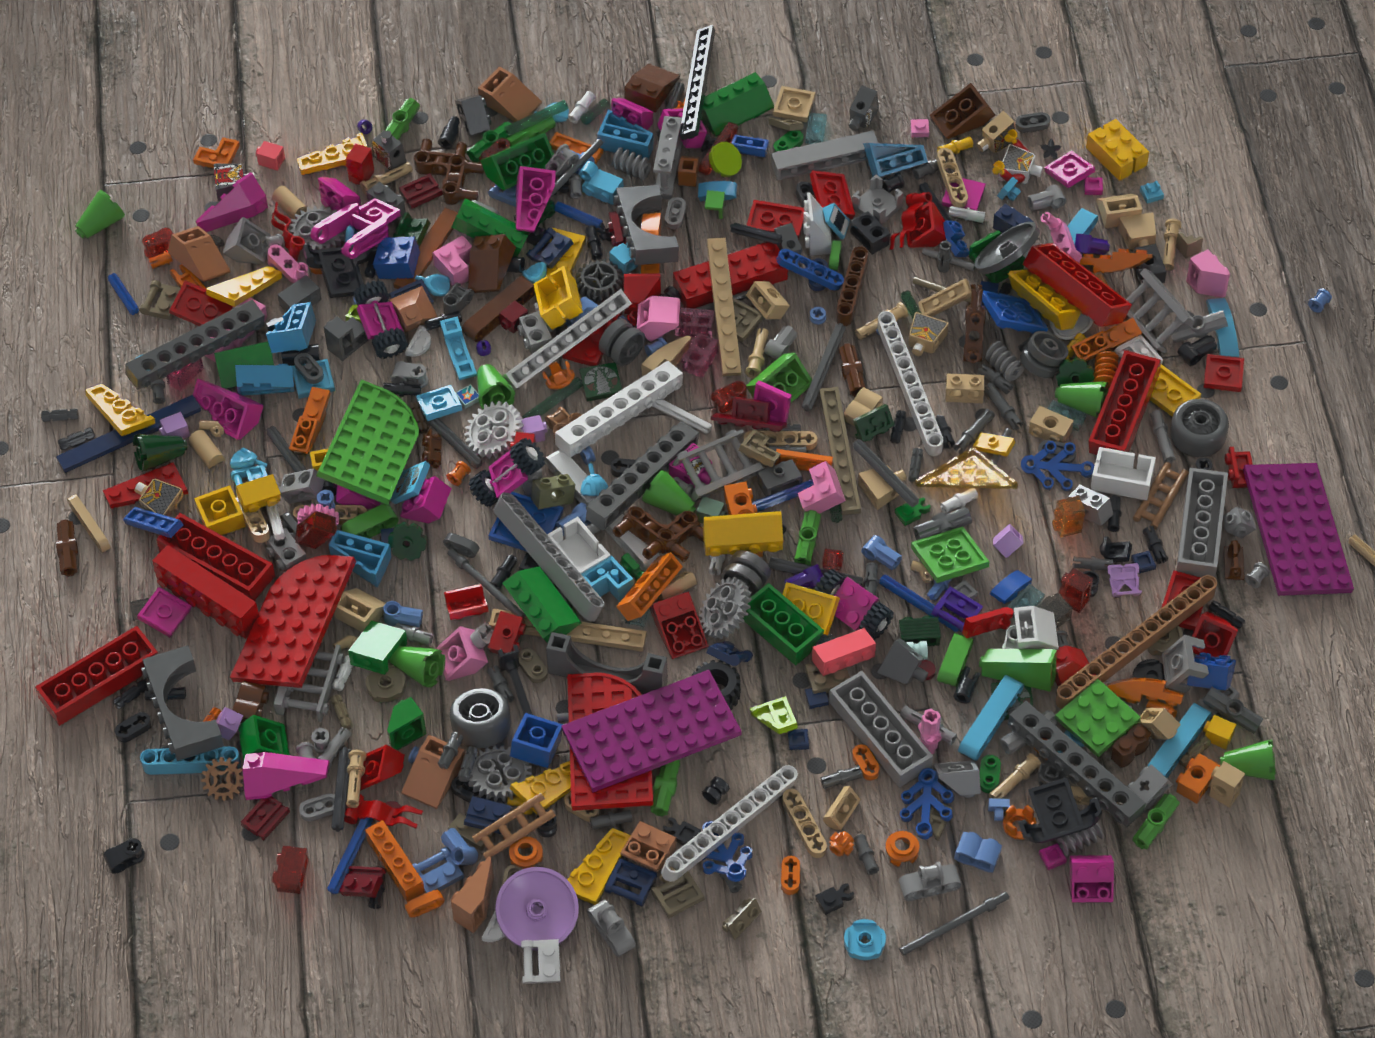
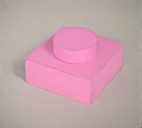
[910,119,929,138]

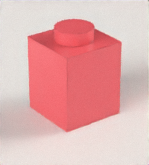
[256,141,285,171]

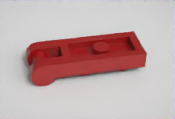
[962,607,1014,638]

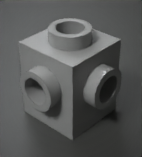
[1223,507,1256,538]

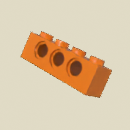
[724,481,763,557]
[616,552,683,621]
[365,820,425,902]

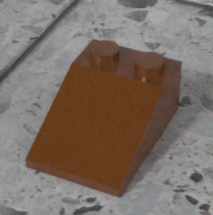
[624,64,680,113]
[929,83,995,139]
[468,234,516,293]

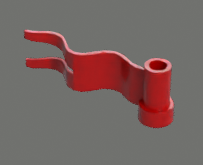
[889,192,932,250]
[271,201,305,261]
[344,794,423,828]

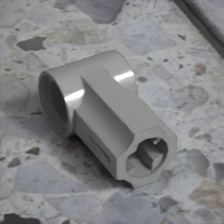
[1027,184,1066,211]
[764,325,797,359]

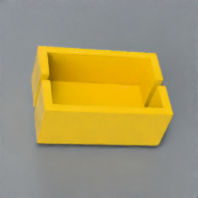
[1086,119,1149,181]
[534,266,583,330]

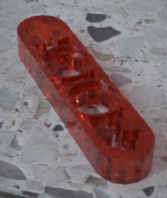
[699,122,739,176]

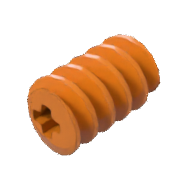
[1093,351,1119,391]

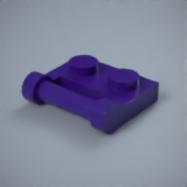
[931,586,983,633]

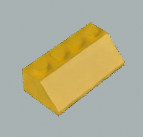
[1008,269,1081,330]
[703,511,783,557]

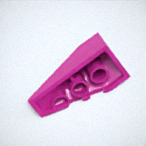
[516,166,556,232]
[196,172,268,232]
[193,378,264,440]
[243,752,329,800]

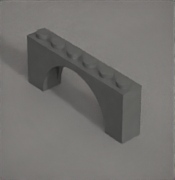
[613,185,679,265]
[546,632,668,694]
[141,645,224,761]

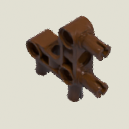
[414,139,484,205]
[963,284,985,363]
[612,506,704,562]

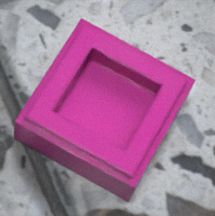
[1084,177,1103,195]
[1039,843,1067,870]

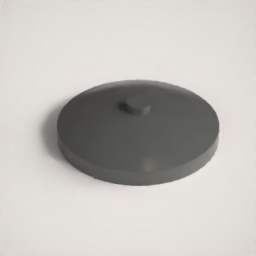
[974,222,1040,274]

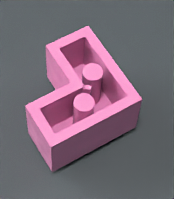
[433,235,472,286]
[798,461,846,514]

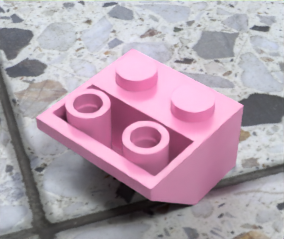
[1186,249,1230,298]
[637,296,680,342]

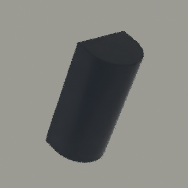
[281,344,320,366]

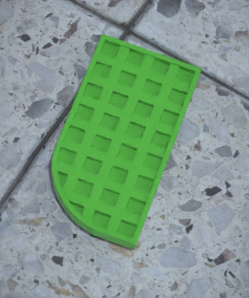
[316,379,419,505]

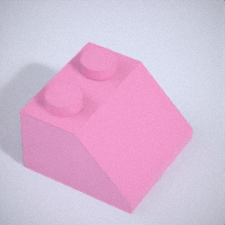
[435,626,488,681]

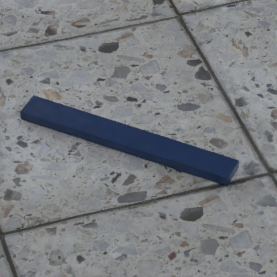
[56,395,201,473]

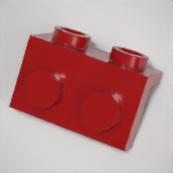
[1224,446,1253,488]
[444,584,489,620]

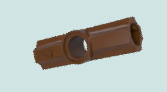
[839,343,865,397]
[56,519,78,577]

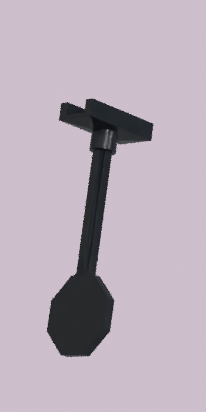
[498,645,533,715]

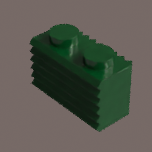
[898,615,941,647]

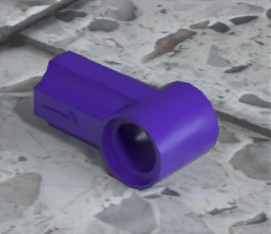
[1075,234,1110,255]
[784,564,824,589]

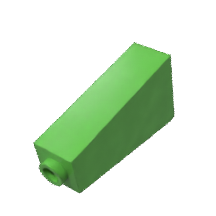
[979,649,1057,692]

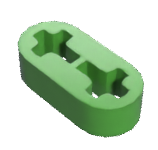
[829,240,842,271]

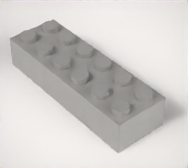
[1176,468,1228,578]
[829,671,933,788]

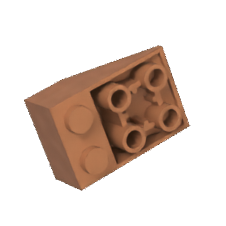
[478,67,542,125]
[168,226,231,282]
[401,735,465,809]
[451,856,494,933]

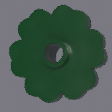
[1056,357,1094,387]
[388,522,427,561]

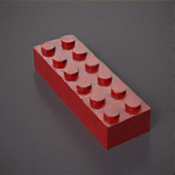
[673,242,788,312]
[1023,243,1132,327]
[1088,350,1161,455]
[156,513,275,601]
[152,545,259,639]
[35,626,158,726]

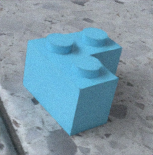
[581,555,634,602]

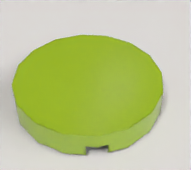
[709,142,742,177]

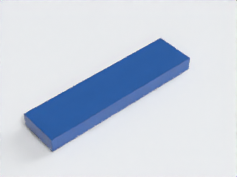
[123,507,184,538]

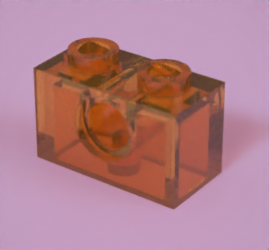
[1052,496,1085,538]

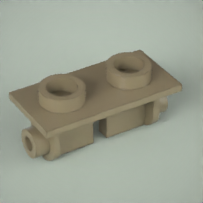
[722,897,762,940]

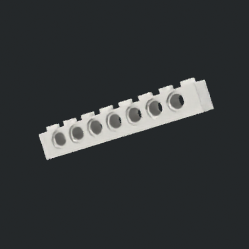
[503,289,632,390]
[555,361,683,458]

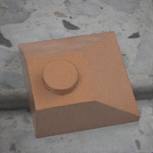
[389,286,438,333]

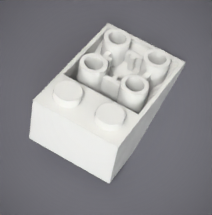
[803,193,832,256]

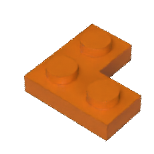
[193,137,240,168]

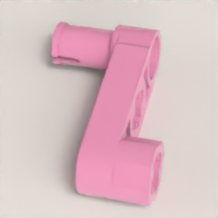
[1041,212,1082,263]
[267,245,308,284]

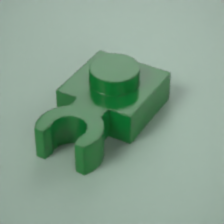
[895,498,931,526]
[620,552,644,581]

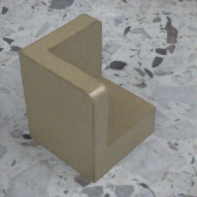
[1176,232,1203,259]

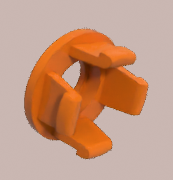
[542,361,575,390]
[1003,805,1037,840]
[885,831,919,867]
[509,837,543,869]

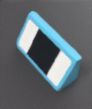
[823,203,850,240]

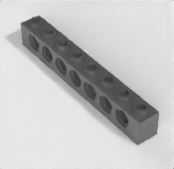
[125,299,265,390]
[586,421,699,531]
[1008,701,1146,827]

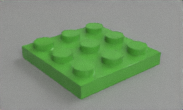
[911,526,989,583]
[1055,679,1141,757]

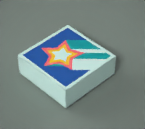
[455,384,479,409]

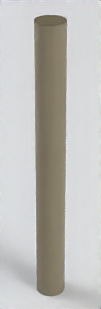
[913,277,971,303]

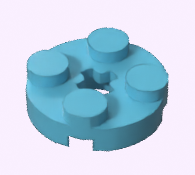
[844,919,886,960]

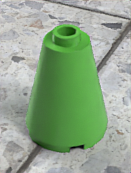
[75,190,125,239]
[477,364,515,409]
[1055,381,1108,418]
[642,470,696,516]
[390,646,445,688]
[1220,740,1276,780]

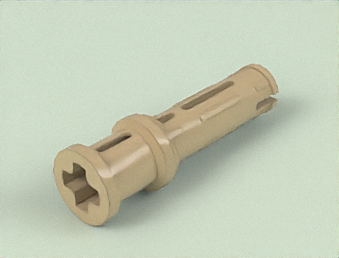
[360,162,413,196]
[1163,219,1181,271]
[855,302,908,340]
[745,328,769,379]
[346,749,367,808]
[989,753,1041,799]

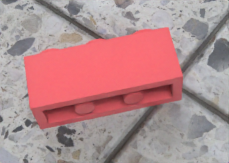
[812,628,876,676]

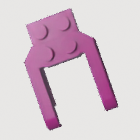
[310,198,401,259]

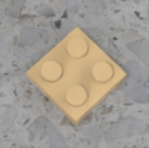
[773,86,816,123]

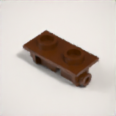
[421,429,442,468]
[1224,540,1245,580]

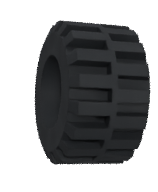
[692,660,741,710]

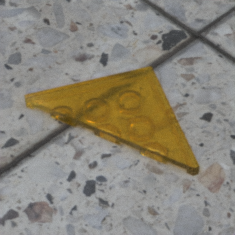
[915,447,1018,489]

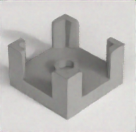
[852,175,903,225]
[1162,635,1209,693]

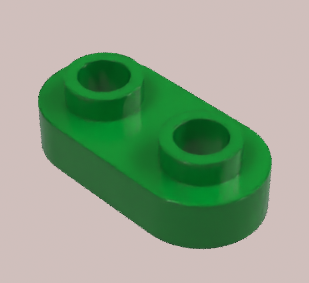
[774,130,803,153]
[979,755,1001,794]

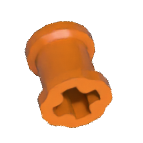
[446,461,471,486]

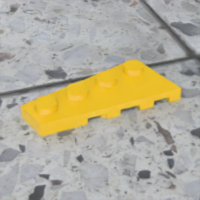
[297,132,367,175]
[206,266,282,307]
[85,384,155,436]

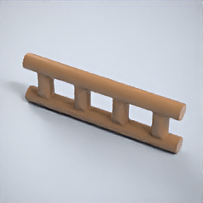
[1133,462,1189,530]
[472,792,556,859]

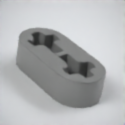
[470,623,494,649]

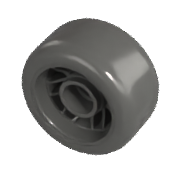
[1170,399,1229,457]
[450,688,511,748]

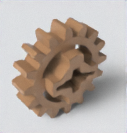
[201,757,244,801]

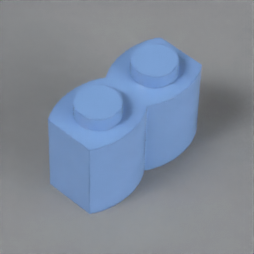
[954,832,1002,873]

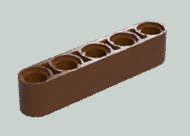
[836,246,868,326]
[462,276,535,342]

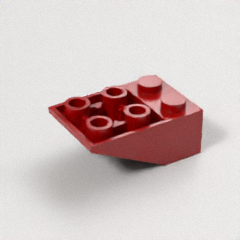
[649,591,709,659]

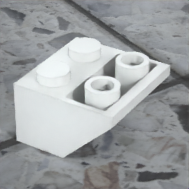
[1014,606,1059,650]

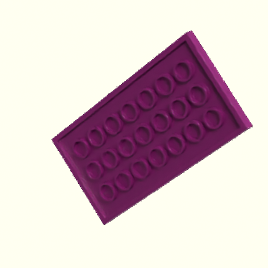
[1243,463,1354,596]
[561,670,742,792]

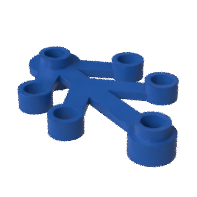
[1021,441,1094,491]
[900,768,954,840]
[701,821,753,882]

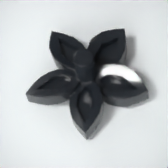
[701,134,719,152]
[1040,138,1062,159]
[595,223,612,241]

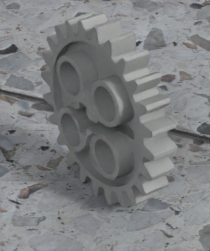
[289,206,346,252]
[698,577,752,639]
[469,745,532,802]

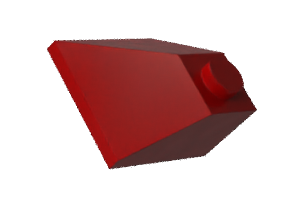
[906,201,947,248]
[624,273,661,314]
[1192,611,1238,657]
[1055,645,1096,687]
[360,744,405,791]

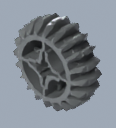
[575,259,624,303]

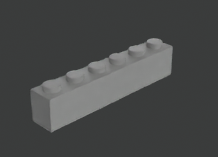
[771,131,878,181]

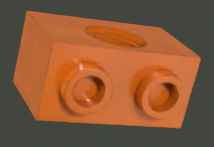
[1176,753,1220,804]

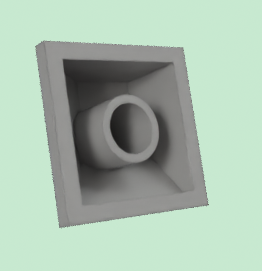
[223,217,271,264]
[933,760,981,798]

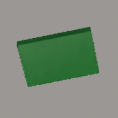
[214,341,274,389]

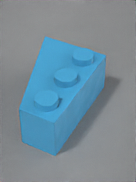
[597,109,654,160]
[863,143,928,177]
[266,302,316,353]
[235,364,294,396]
[329,530,392,588]

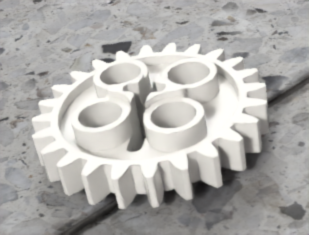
[464,401,524,459]

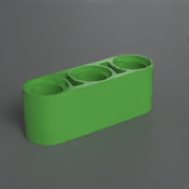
[341,504,399,538]
[937,633,974,687]

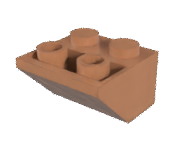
[620,821,676,871]

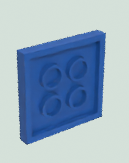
[982,290,1048,334]
[488,492,564,551]

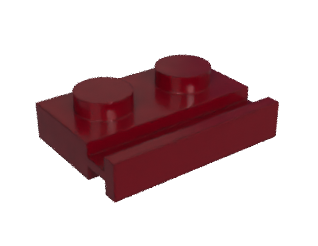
[399,173,443,209]
[241,796,290,841]
[339,866,386,898]

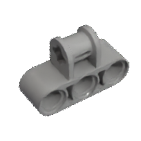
[898,861,962,901]
[587,899,636,957]

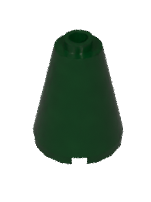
[133,434,188,472]

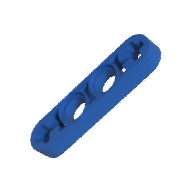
[776,249,844,291]

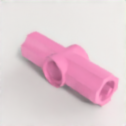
[918,708,942,754]

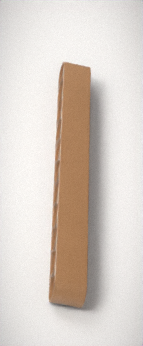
[1055,575,1217,709]

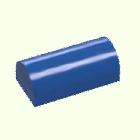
[731,135,769,158]

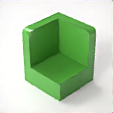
[705,190,725,219]

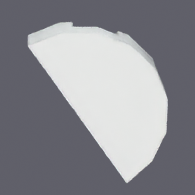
[405,325,431,357]
[482,912,505,942]

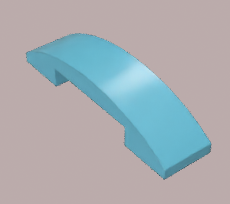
[1206,298,1239,358]
[440,317,477,380]

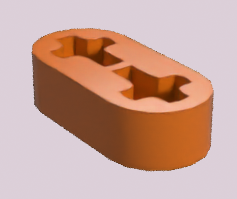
[852,744,880,781]
[781,856,800,895]
[405,890,445,918]

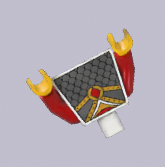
[992,129,1043,184]

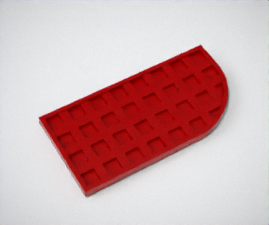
[230,555,356,688]
[567,672,653,811]

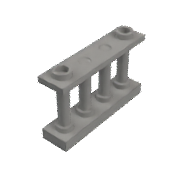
[653,116,683,199]
[1126,268,1196,353]
[673,429,763,502]
[274,645,344,722]

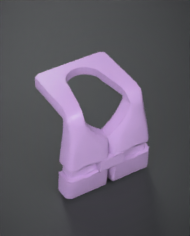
[1107,563,1142,598]

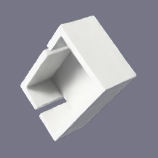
[1091,447,1156,500]
[547,517,611,574]

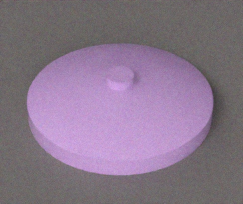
[495,867,579,951]

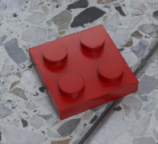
[1203,354,1244,392]

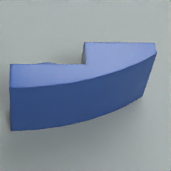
[943,220,969,258]
[990,570,1032,604]

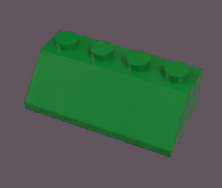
[701,72,774,137]
[480,133,554,191]
[451,198,529,257]
[503,566,582,643]
[743,583,824,666]

